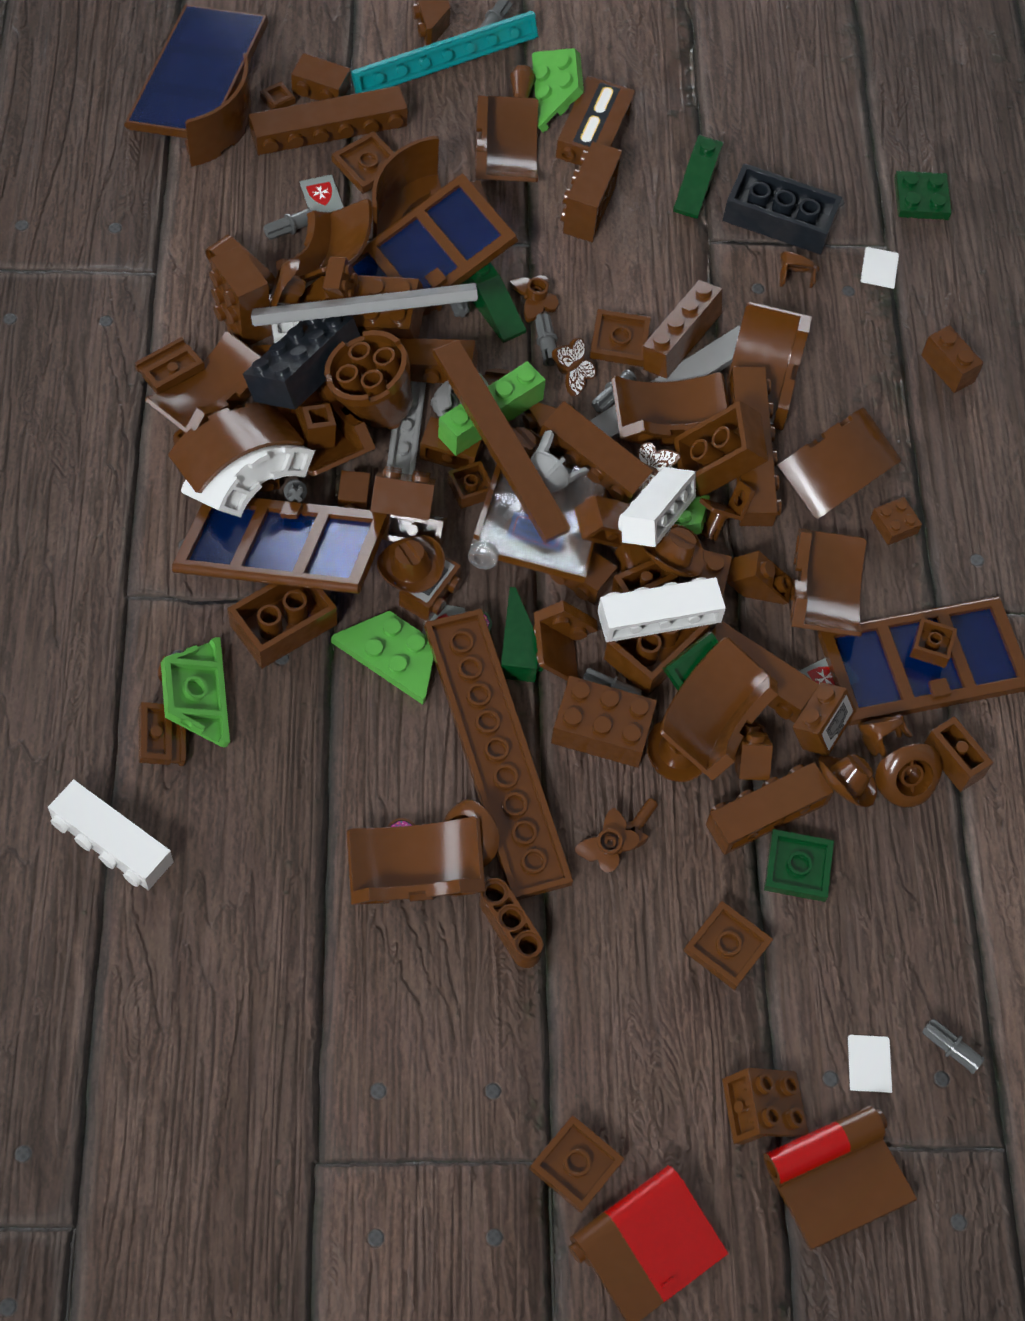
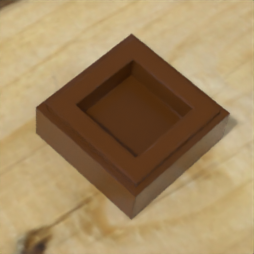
[260,81,296,110]

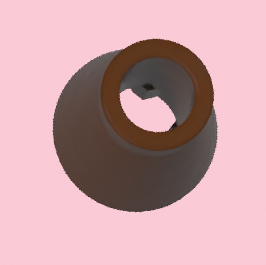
[510,65,535,98]

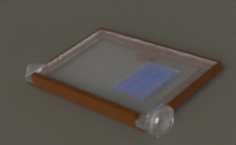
[468,455,608,583]

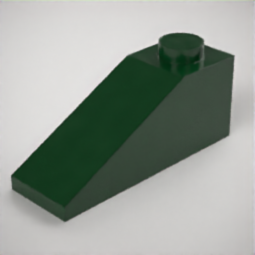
[673,135,723,219]
[461,262,526,343]
[501,587,543,682]

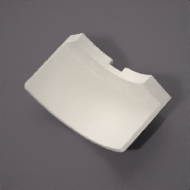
[181,444,315,517]

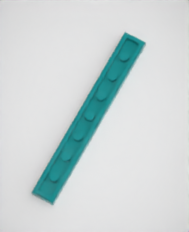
[351,11,538,94]

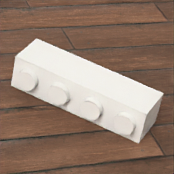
[618,467,696,547]
[597,577,726,642]
[48,779,173,891]

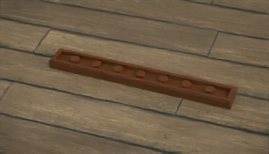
[432,339,572,544]

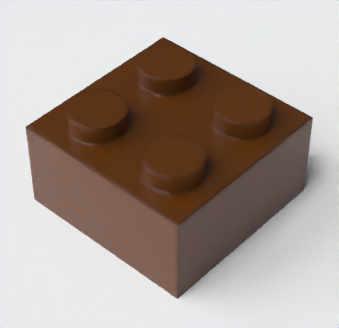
[323,257,358,300]
[447,461,491,509]
[870,497,922,545]
[909,618,957,668]

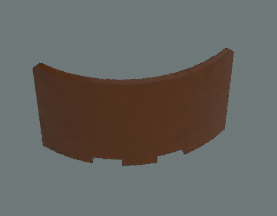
[185,53,252,167]
[475,95,539,182]
[372,136,441,248]
[276,199,372,283]
[725,302,812,431]
[145,332,262,433]
[611,372,729,446]
[276,380,376,476]
[168,403,305,493]
[778,407,901,518]
[790,528,866,636]
[660,637,778,781]
[347,816,485,905]

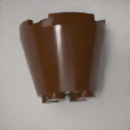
[324,330,413,429]

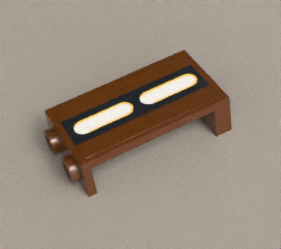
[555,76,635,165]

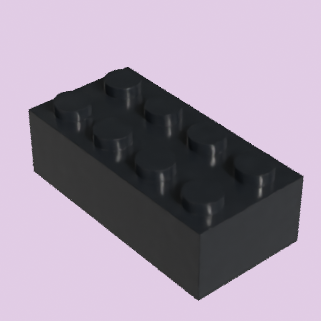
[722,163,842,255]
[243,316,360,410]

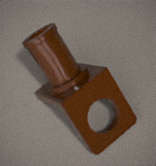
[699,481,755,541]

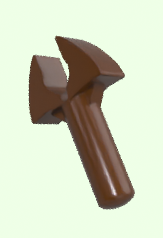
[626,798,658,849]

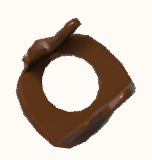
[779,251,820,288]
[858,715,912,757]

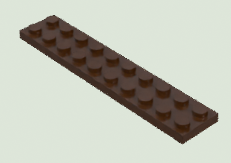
[424,608,573,900]

